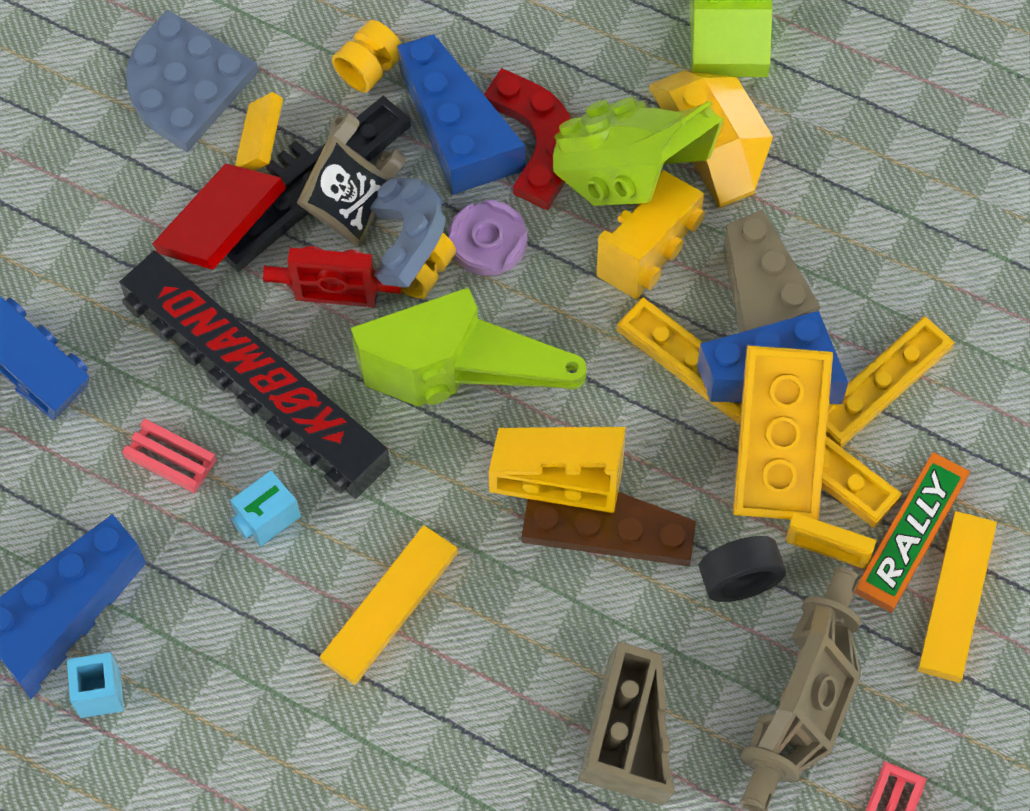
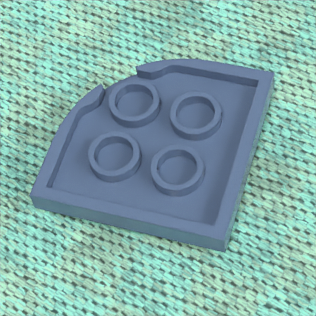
[126,10,259,152]

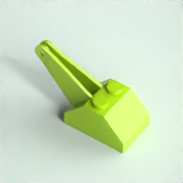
[690,0,772,77]
[351,287,587,407]

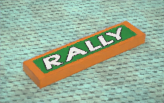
[854,452,971,613]

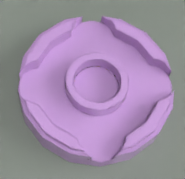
[448,200,527,276]

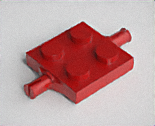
[263,246,402,308]

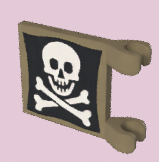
[297,113,406,246]

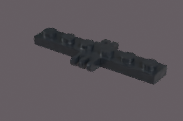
[224,95,411,272]

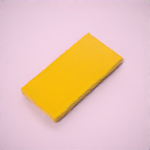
[732,345,833,520]

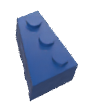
[0,296,90,421]
[697,311,848,404]

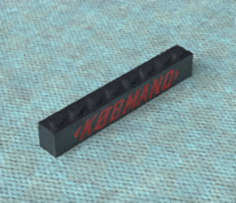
[119,250,391,499]

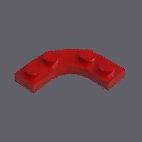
[484,68,571,211]

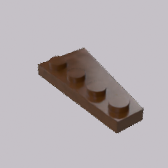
[521,492,696,567]

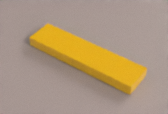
[826,316,955,447]
[917,511,997,683]
[320,525,458,685]

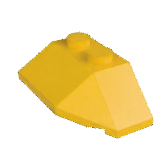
[649,70,773,208]

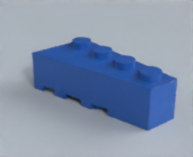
[397,34,526,195]
[0,514,146,699]

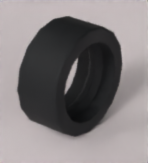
[698,536,786,602]

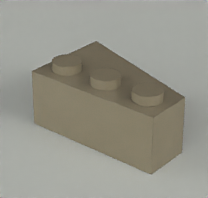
[723,209,820,333]
[578,641,674,806]

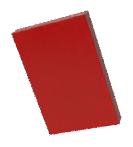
[152,163,286,270]

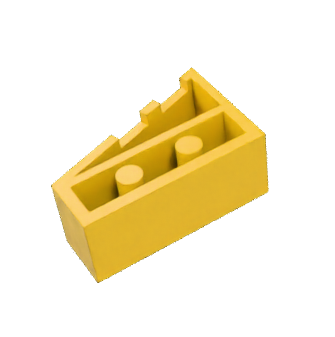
[597,170,705,300]
[489,427,626,513]

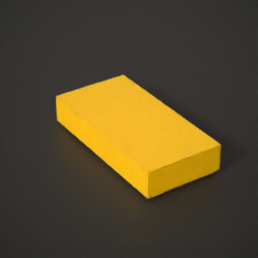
[235,92,283,171]
[785,512,877,569]

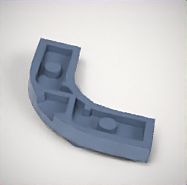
[370,178,446,288]

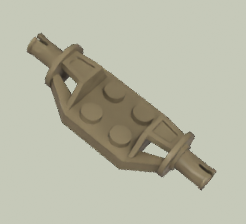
[740,567,861,811]

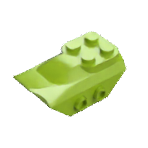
[553,97,724,206]

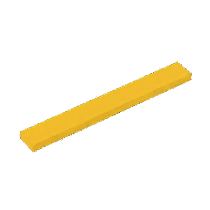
[616,297,902,529]

